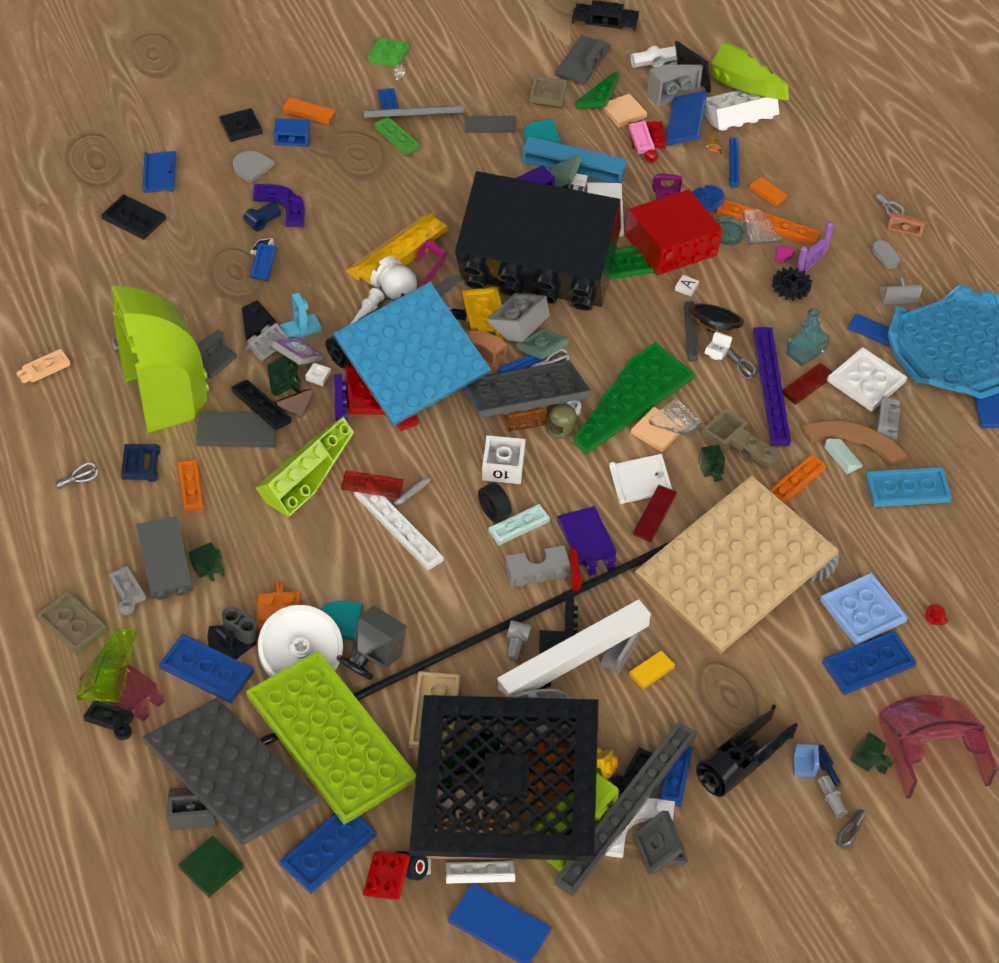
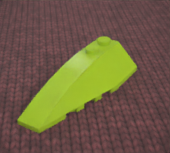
[711,41,789,100]

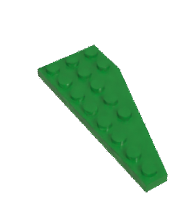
[573,342,695,455]

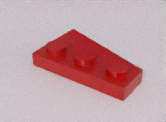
[345,366,385,415]

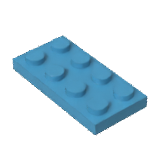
[865,467,952,507]

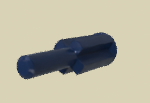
[818,745,841,786]

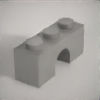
[504,546,570,587]

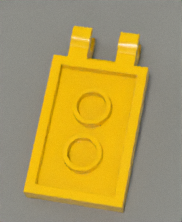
[461,287,504,341]

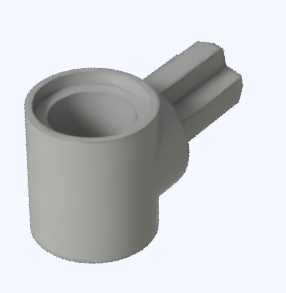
[507,620,531,660]

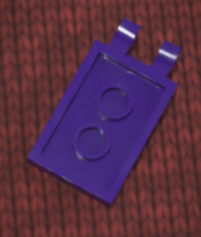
[557,506,616,576]

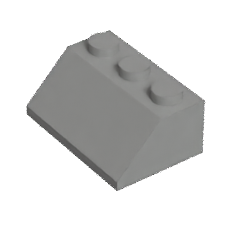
[487,293,550,342]

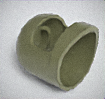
[545,404,577,439]

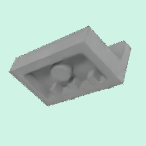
[245,323,289,362]

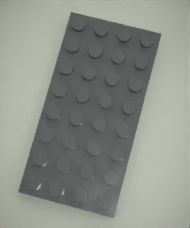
[143,698,319,846]

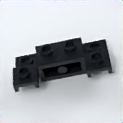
[572,0,639,31]

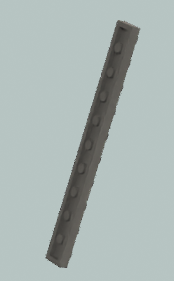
[554,721,697,897]

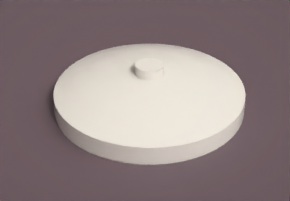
[258,605,343,677]

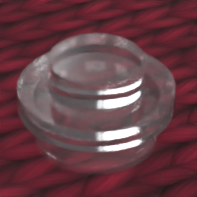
[393,64,407,80]

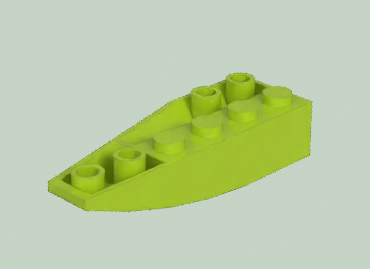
[255,417,354,517]

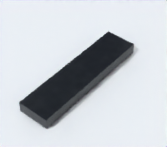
[231,380,292,430]

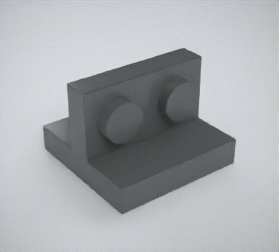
[197,330,237,379]
[633,810,688,874]

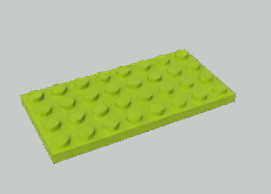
[246,651,416,825]

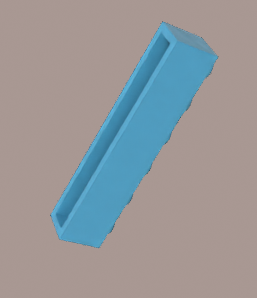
[522,137,628,183]

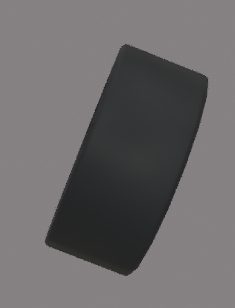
[478,482,512,522]

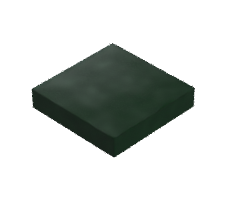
[178,836,244,898]

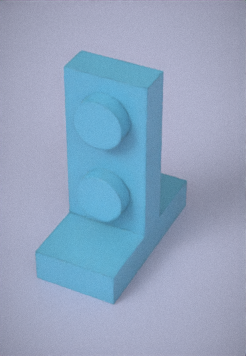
[280,292,322,339]

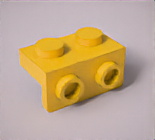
[597,747,618,780]

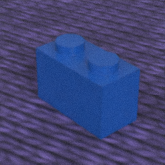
[274,118,311,147]

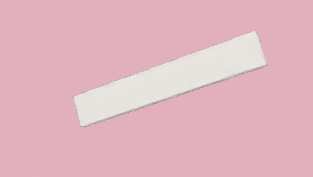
[354,482,444,571]

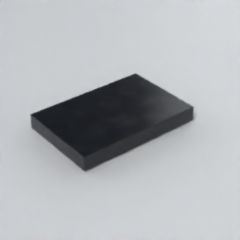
[101,194,166,240]

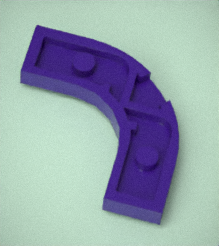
[253,184,305,227]

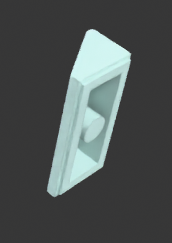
[824,439,863,474]

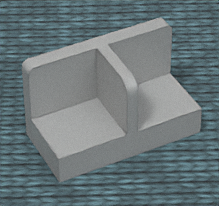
[879,277,922,305]

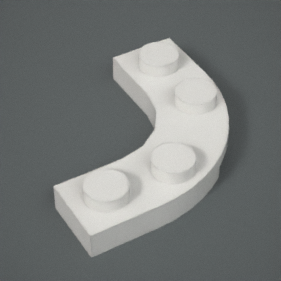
[605,798,675,858]

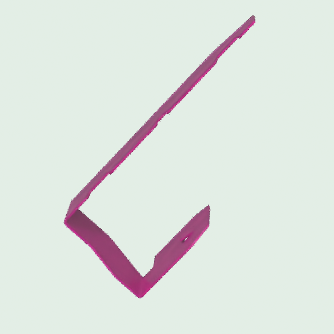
[417,239,446,288]

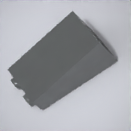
[136,516,193,600]

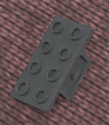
[555,35,611,84]

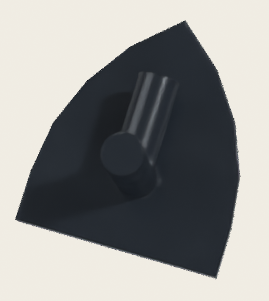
[207,626,257,659]

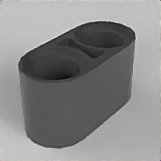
[222,607,258,644]

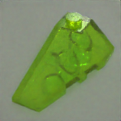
[76,629,137,702]

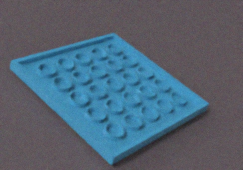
[333,282,491,426]

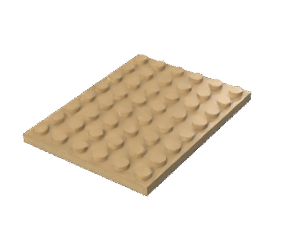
[635,476,839,654]

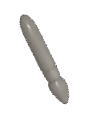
[394,477,431,505]

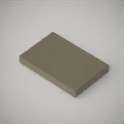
[35,591,109,656]

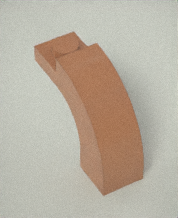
[465,331,507,366]

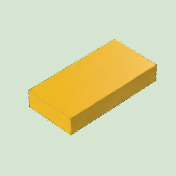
[629,650,675,690]

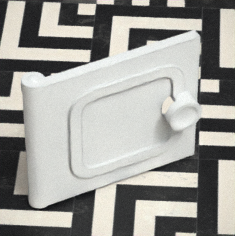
[609,454,672,504]

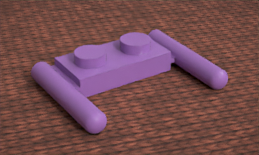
[797,221,834,273]

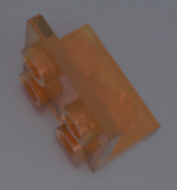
[503,407,547,432]

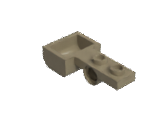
[701,408,781,470]

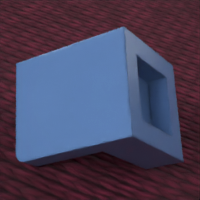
[792,744,819,777]

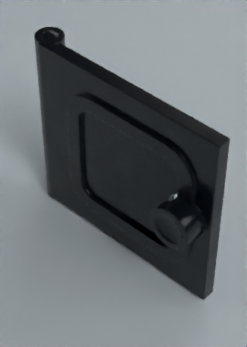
[675,41,711,93]

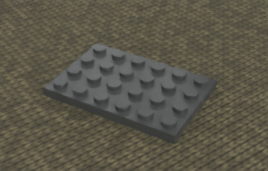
[462,360,591,418]

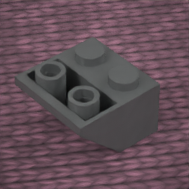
[168,787,216,830]

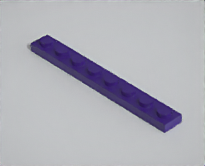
[753,327,791,446]

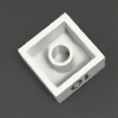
[482,435,526,484]

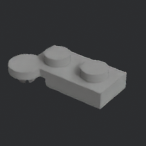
[108,566,146,615]

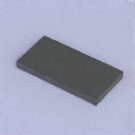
[196,412,276,447]

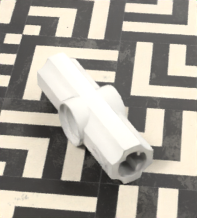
[630,46,677,68]

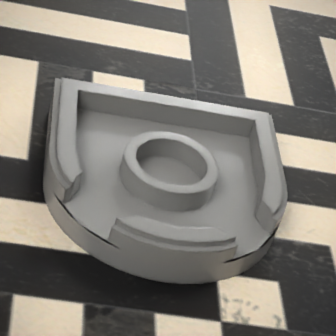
[232,151,275,183]

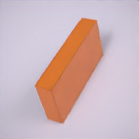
[749,177,787,207]

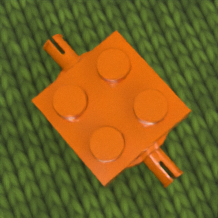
[257,581,301,632]

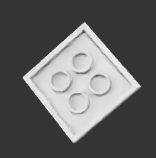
[827,347,907,412]

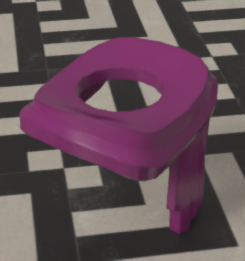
[652,173,682,200]

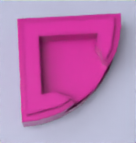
[776,246,795,263]

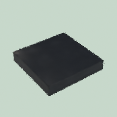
[219,108,263,142]

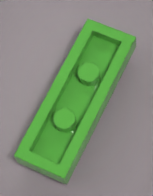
[375,117,419,156]

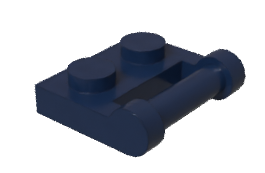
[121,444,161,482]

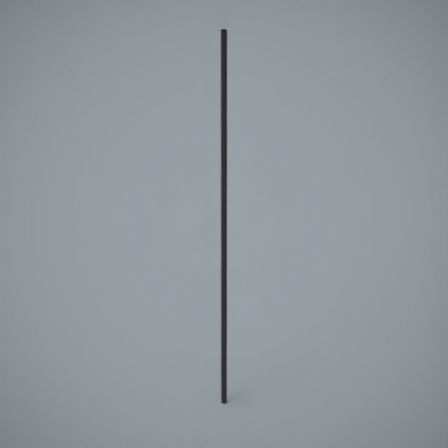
[260,541,671,745]

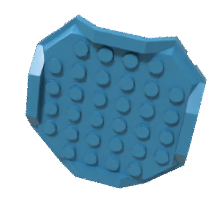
[888,285,999,399]

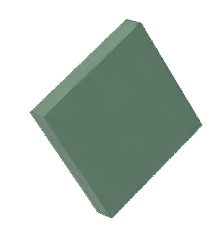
[550,155,582,187]
[516,328,569,360]

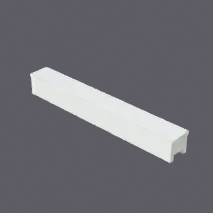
[497,599,651,697]

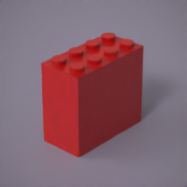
[624,189,723,276]

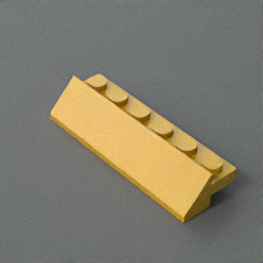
[346,212,448,285]

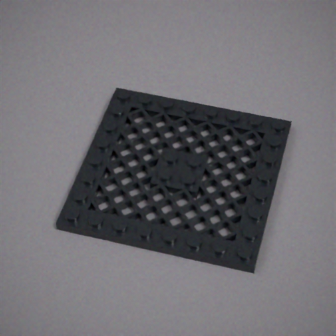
[409,695,599,861]

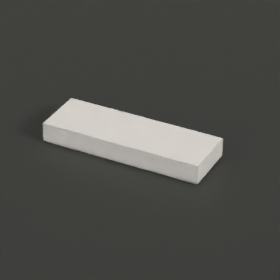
[446,861,515,884]

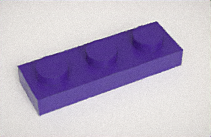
[334,374,347,421]

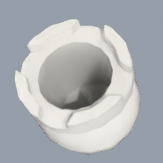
[370,256,417,300]

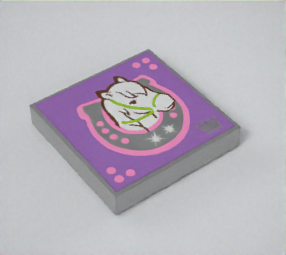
[272,337,324,365]

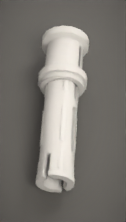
[350,288,385,324]

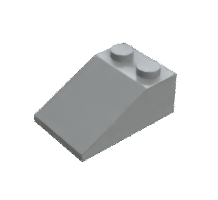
[647,65,703,107]

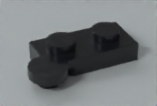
[84,700,134,740]
[611,747,653,793]

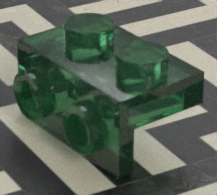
[267,355,301,396]

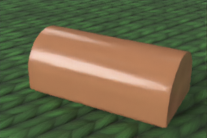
[887,212,926,237]

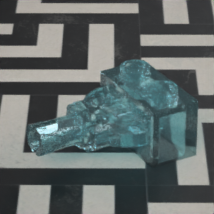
[786,308,830,366]

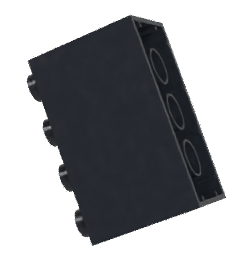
[455,171,621,311]

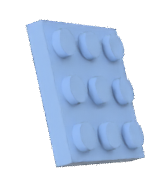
[820,573,908,646]

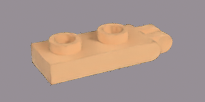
[17,349,70,383]

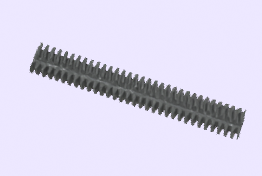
[684,301,698,361]

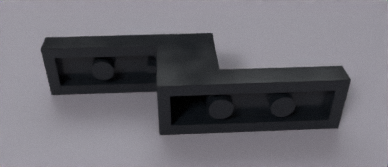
[538,597,578,689]

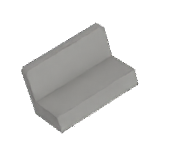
[600,632,640,674]

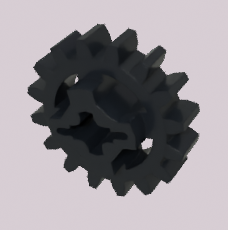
[772,267,812,301]

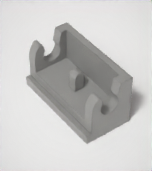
[876,395,901,440]

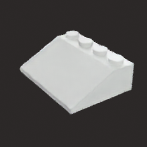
[704,90,779,131]

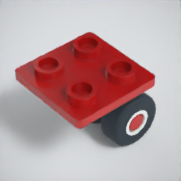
[363,851,428,900]

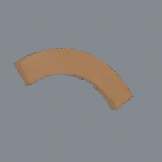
[801,421,908,466]

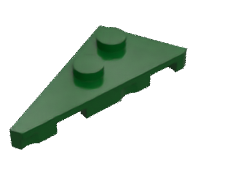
[575,71,619,109]

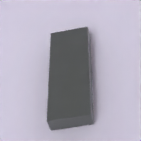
[465,116,516,133]

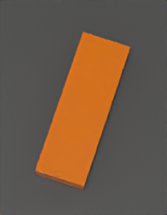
[282,97,336,125]
[177,459,204,512]

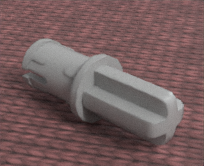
[818,775,848,818]

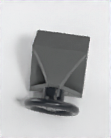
[336,605,407,680]

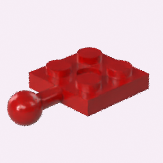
[629,121,666,163]

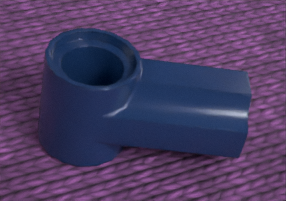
[243,202,281,232]

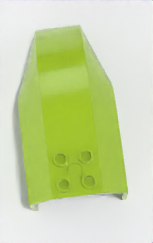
[111,286,209,433]

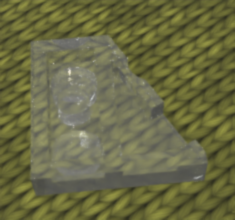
[742,209,783,245]
[649,398,702,437]

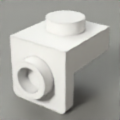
[704,331,733,360]

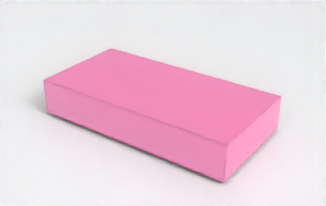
[628,121,655,154]

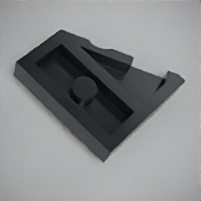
[242,300,277,341]

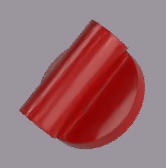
[926,604,948,626]

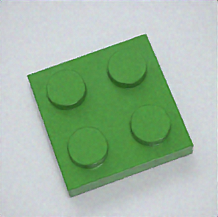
[368,37,409,69]

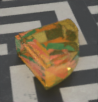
[706,135,723,154]

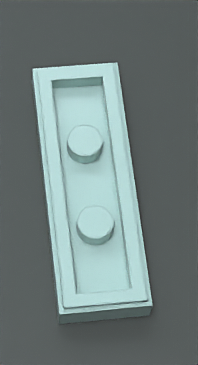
[488,504,550,546]

